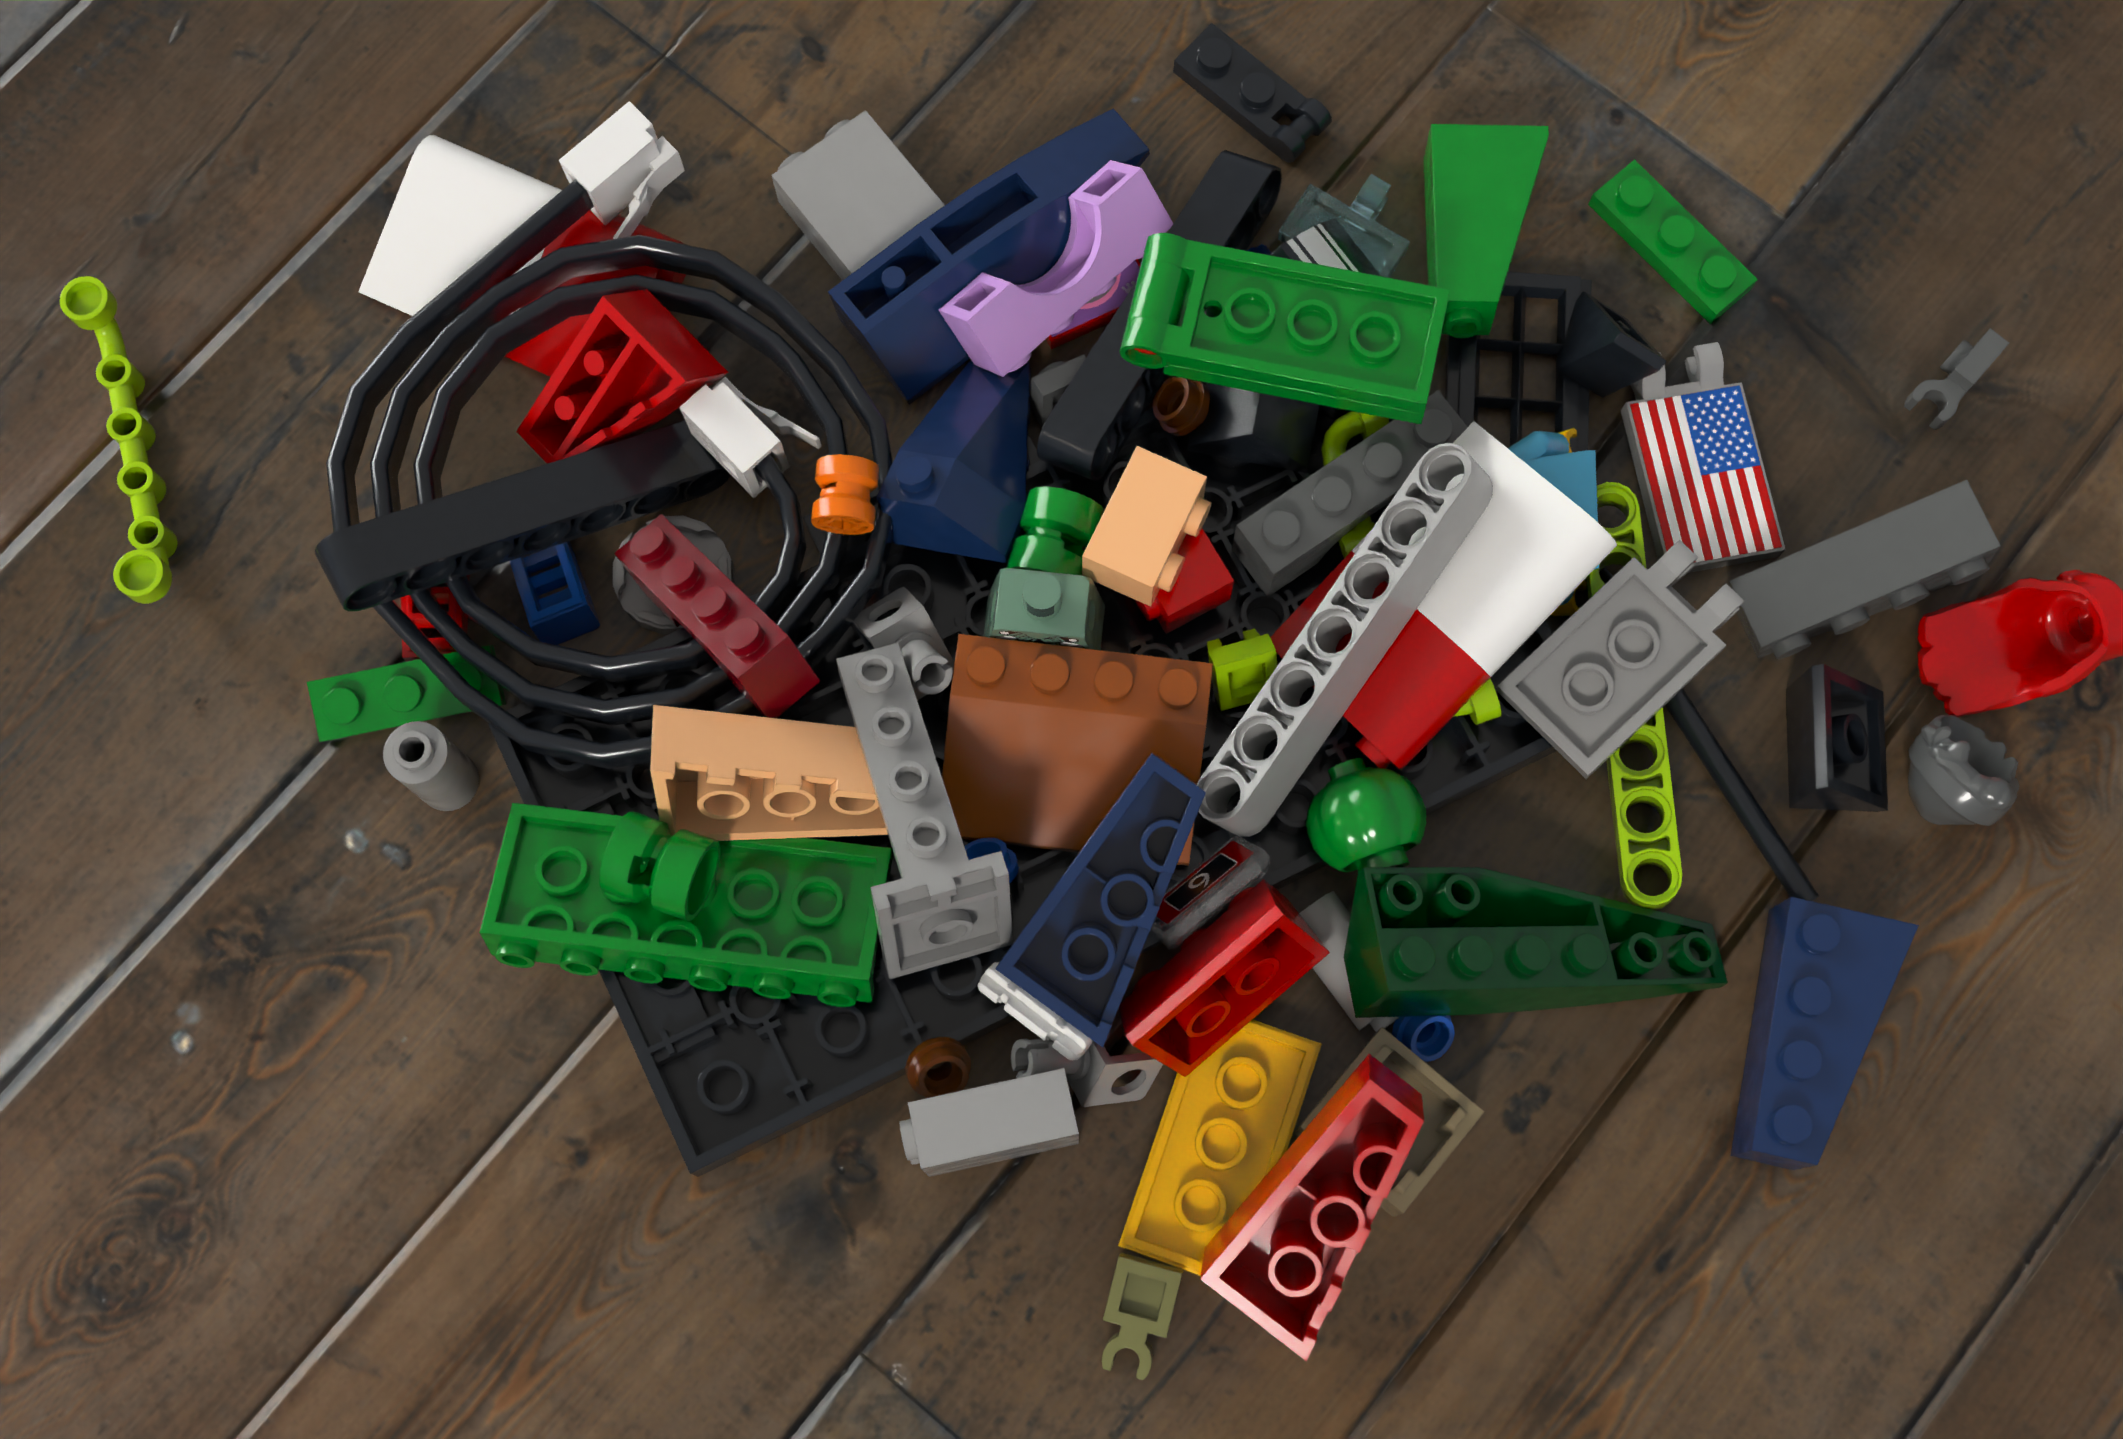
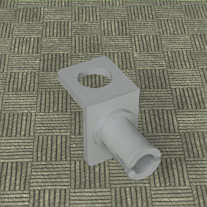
[853,587,955,701]
[1011,1039,1163,1107]

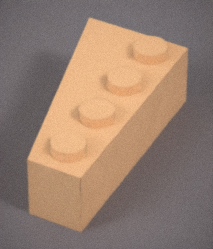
[650,705,888,841]

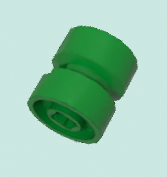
[1007,486,1105,575]
[599,812,721,921]

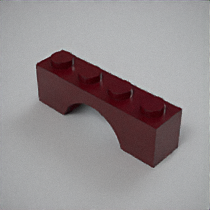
[614,514,820,718]

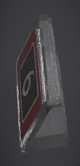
[1151,836,1271,950]

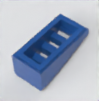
[510,541,600,645]

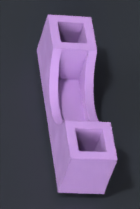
[939,160,1173,377]

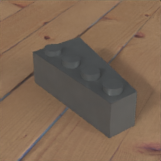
[1729,480,2001,660]

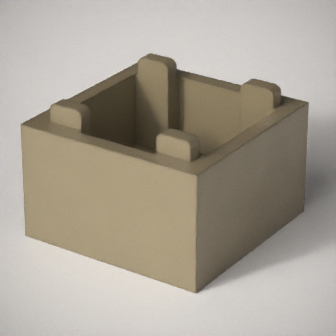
[1293,1027,1485,1217]

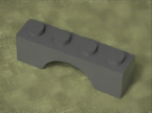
[1232,390,1468,597]

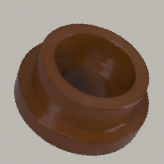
[1153,376,1210,437]
[906,1037,971,1098]

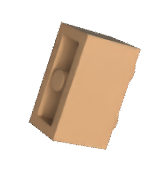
[1082,446,1212,607]

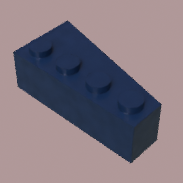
[995,752,1206,1047]
[1730,897,1919,1170]

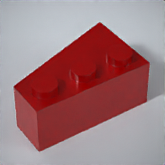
[516,289,729,464]

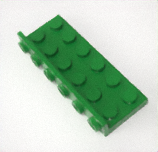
[479,803,893,1007]

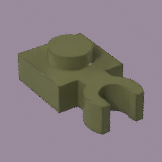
[1102,1252,1184,1380]

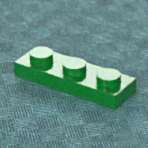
[1588,159,1758,324]
[307,645,506,742]

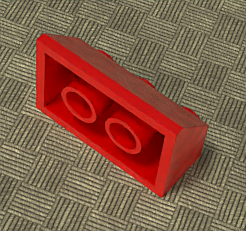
[1119,879,1330,1077]

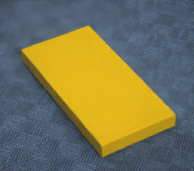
[1118,1019,1322,1276]

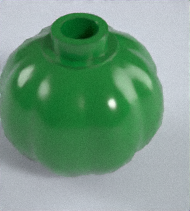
[1306,758,1426,872]

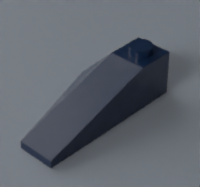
[877,360,1031,563]

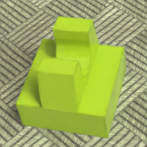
[1207,628,1278,711]

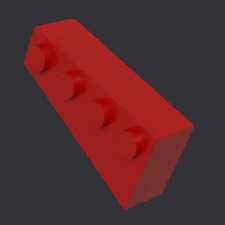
[1200,1054,1424,1362]

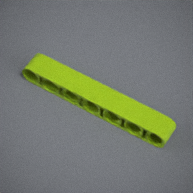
[1586,482,1682,910]

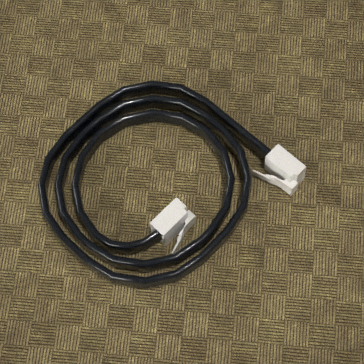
[326,101,893,769]

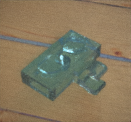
[1278,174,1410,278]

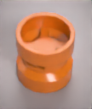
[811,454,879,535]

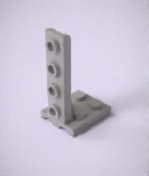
[836,643,1013,979]

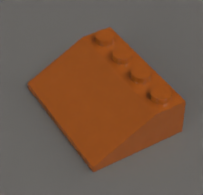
[942,634,1213,866]

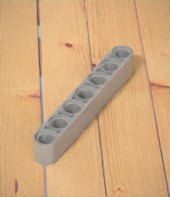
[1197,443,1493,837]

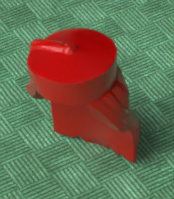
[1917,569,2123,717]

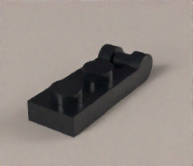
[1173,23,1332,163]

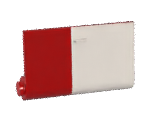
[358,135,686,377]
[1270,421,1617,771]

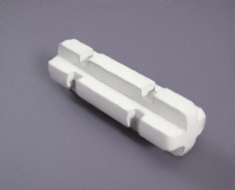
[977,962,1093,1061]

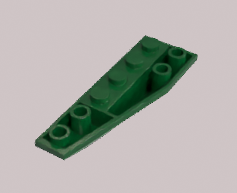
[1344,867,1728,1018]

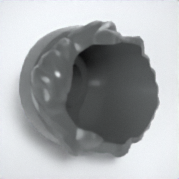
[1908,714,2019,826]

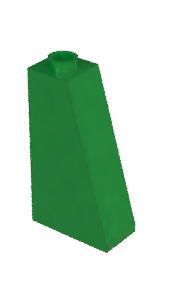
[1424,124,1549,338]

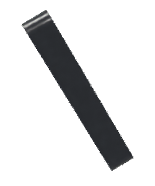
[1037,150,1282,481]
[314,421,731,612]

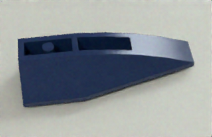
[828,108,1150,405]

